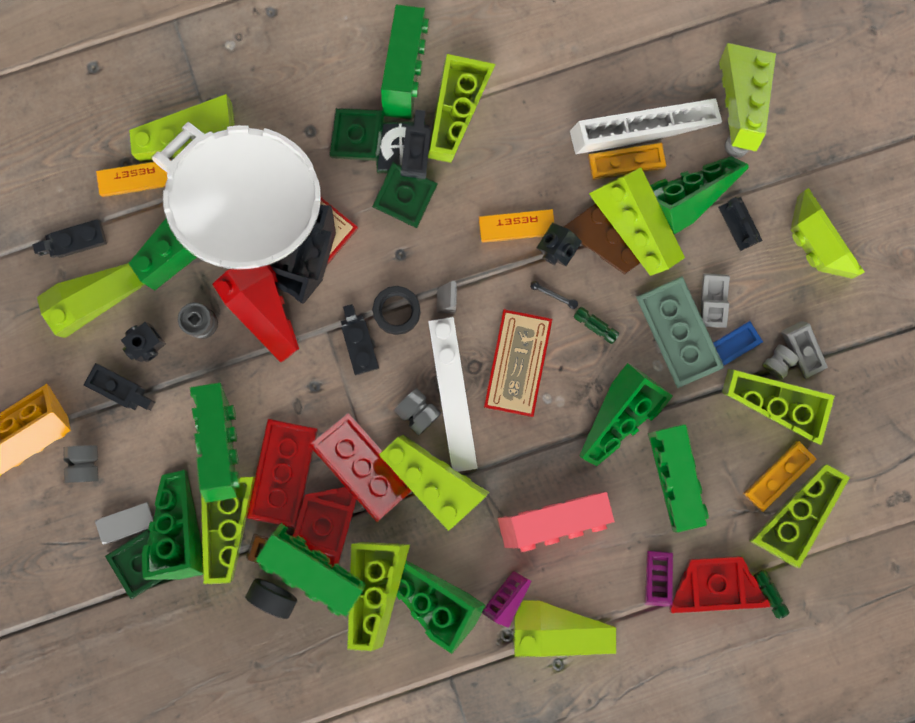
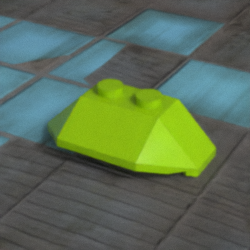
[791,188,865,279]

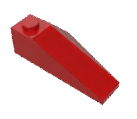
[212,264,299,363]

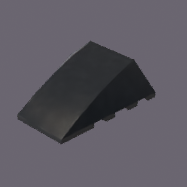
[270,205,336,304]

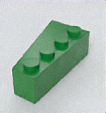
[381,4,429,120]
[128,217,197,291]
[190,382,240,503]
[648,424,709,533]
[256,523,365,617]

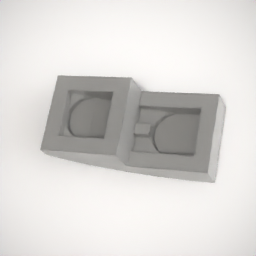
[701,273,730,328]

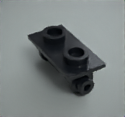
[718,197,763,251]

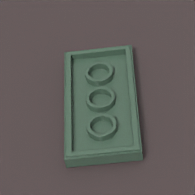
[636,276,724,388]

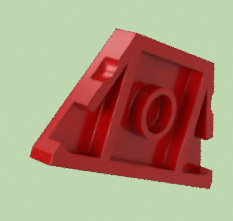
[293,487,357,566]
[669,556,770,613]

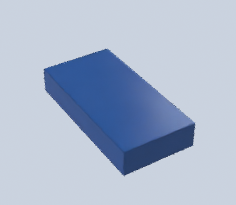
[713,321,763,366]

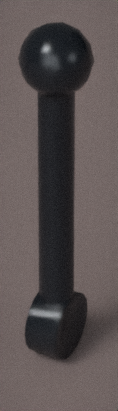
[530,281,578,310]

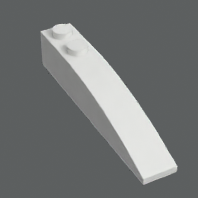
[570,98,722,154]
[428,317,478,472]

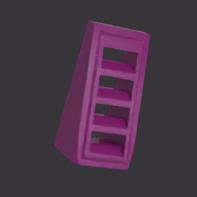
[645,551,673,607]
[482,571,532,628]

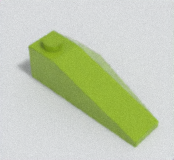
[37,263,145,338]
[514,600,616,657]

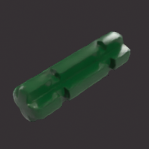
[574,307,619,344]
[753,570,789,619]

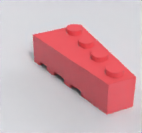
[497,492,615,552]

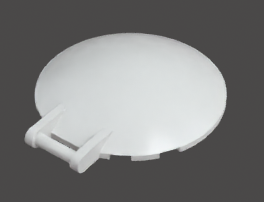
[152,122,320,269]

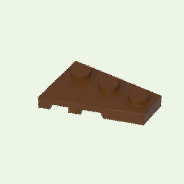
[564,203,640,275]

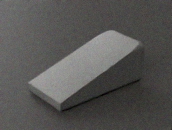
[437,281,457,313]
[781,321,828,379]
[95,502,153,545]

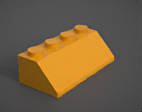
[0,384,71,476]

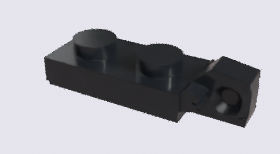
[400,110,431,179]
[32,219,107,258]
[341,304,379,376]
[84,363,155,411]

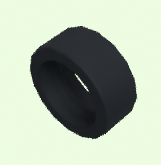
[372,286,421,335]
[245,578,297,619]

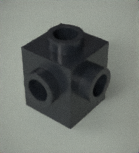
[536,222,582,266]
[121,322,166,362]

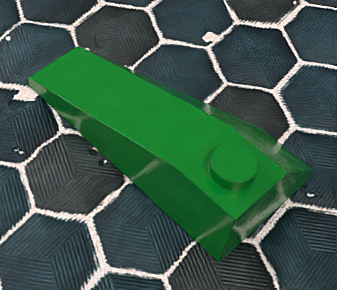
[650,156,749,234]
[579,363,673,466]
[142,470,203,580]
[396,560,486,654]

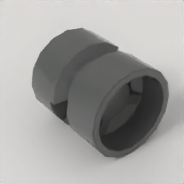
[178,302,218,339]
[394,388,442,436]
[63,445,99,483]

